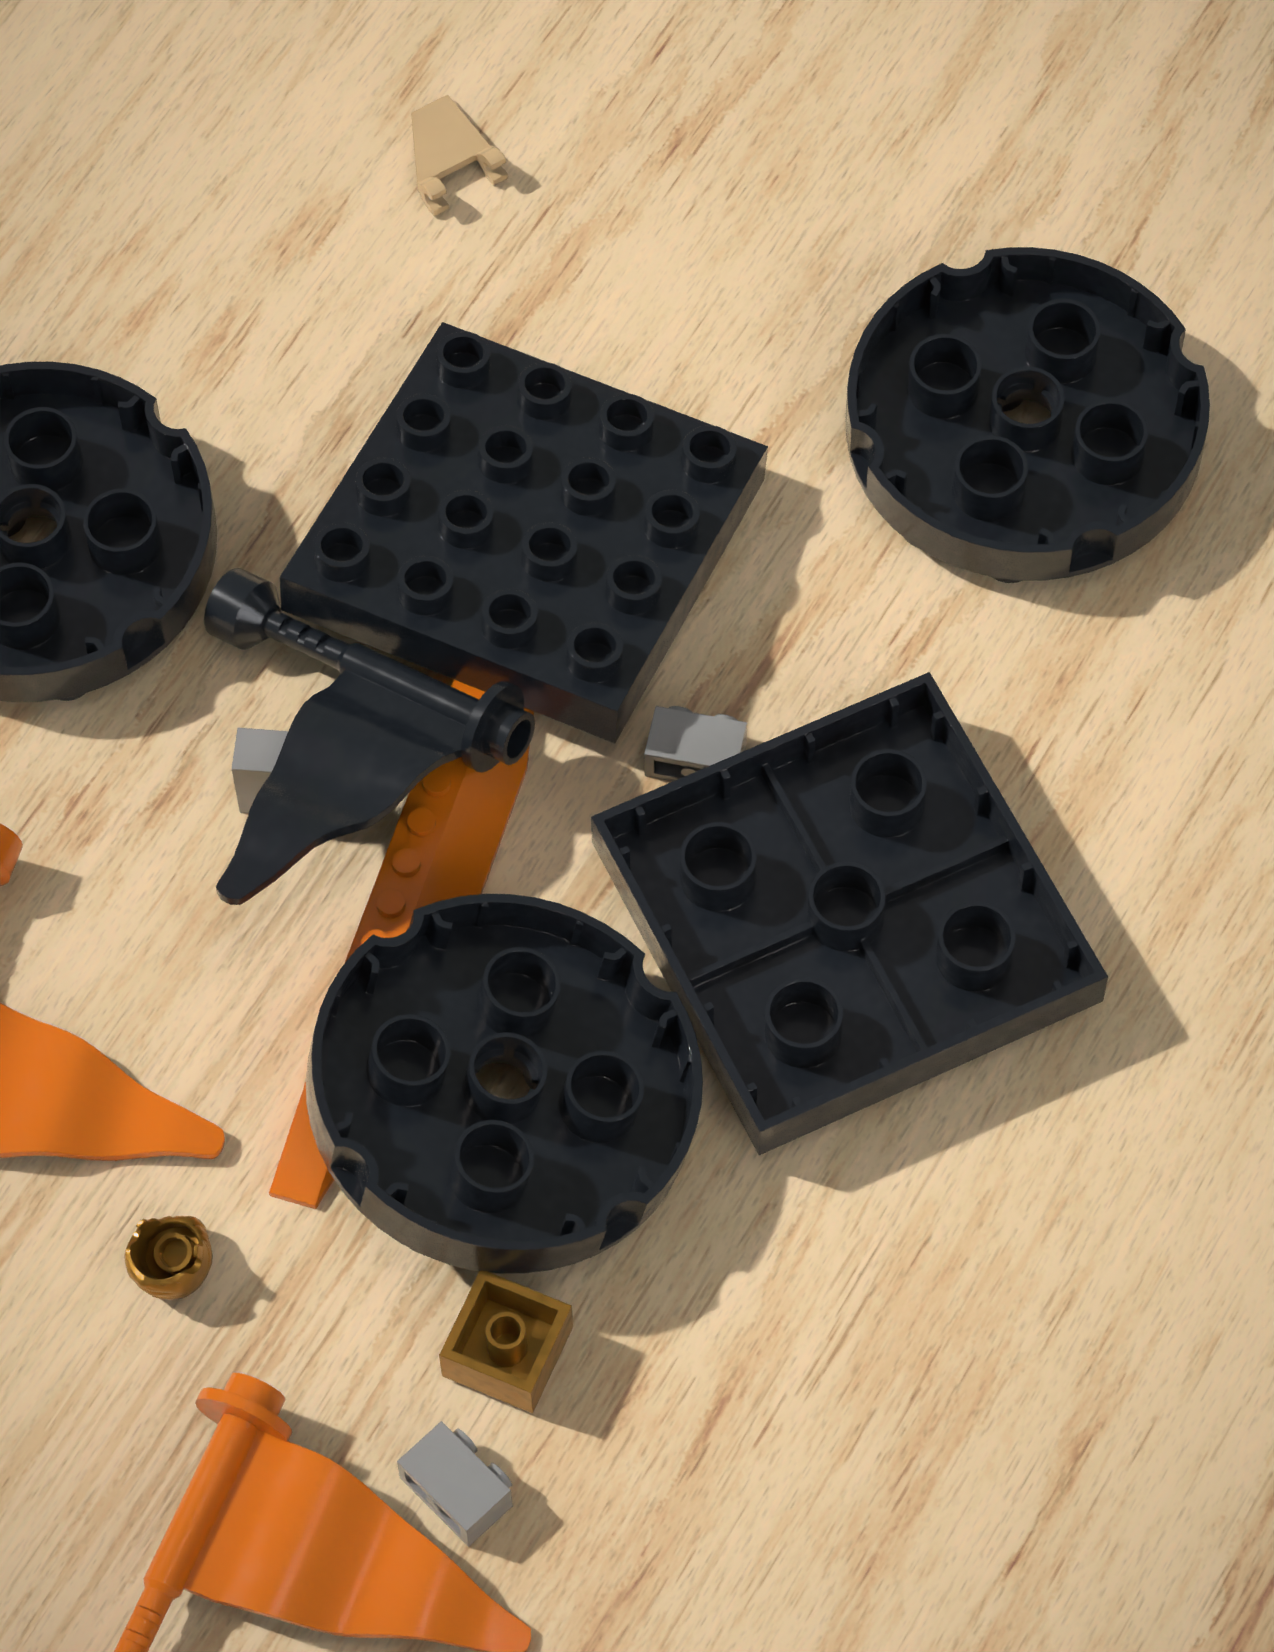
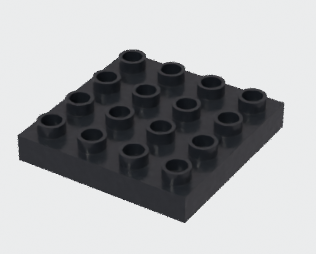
[280,322,768,744]
[591,672,1108,1155]

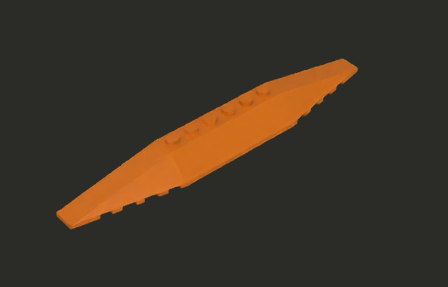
[269,680,534,1209]

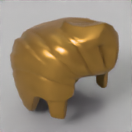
[124,1216,213,1299]

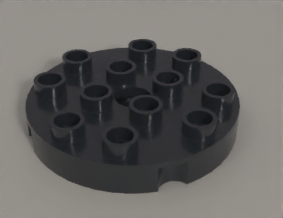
[845,247,1210,583]
[0,362,217,702]
[306,894,703,1274]

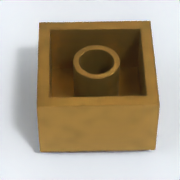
[439,1271,573,1413]

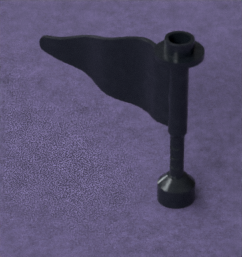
[204,568,535,905]

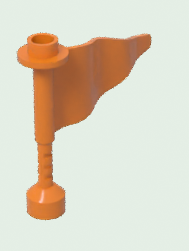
[0,823,225,1161]
[114,1373,531,1652]

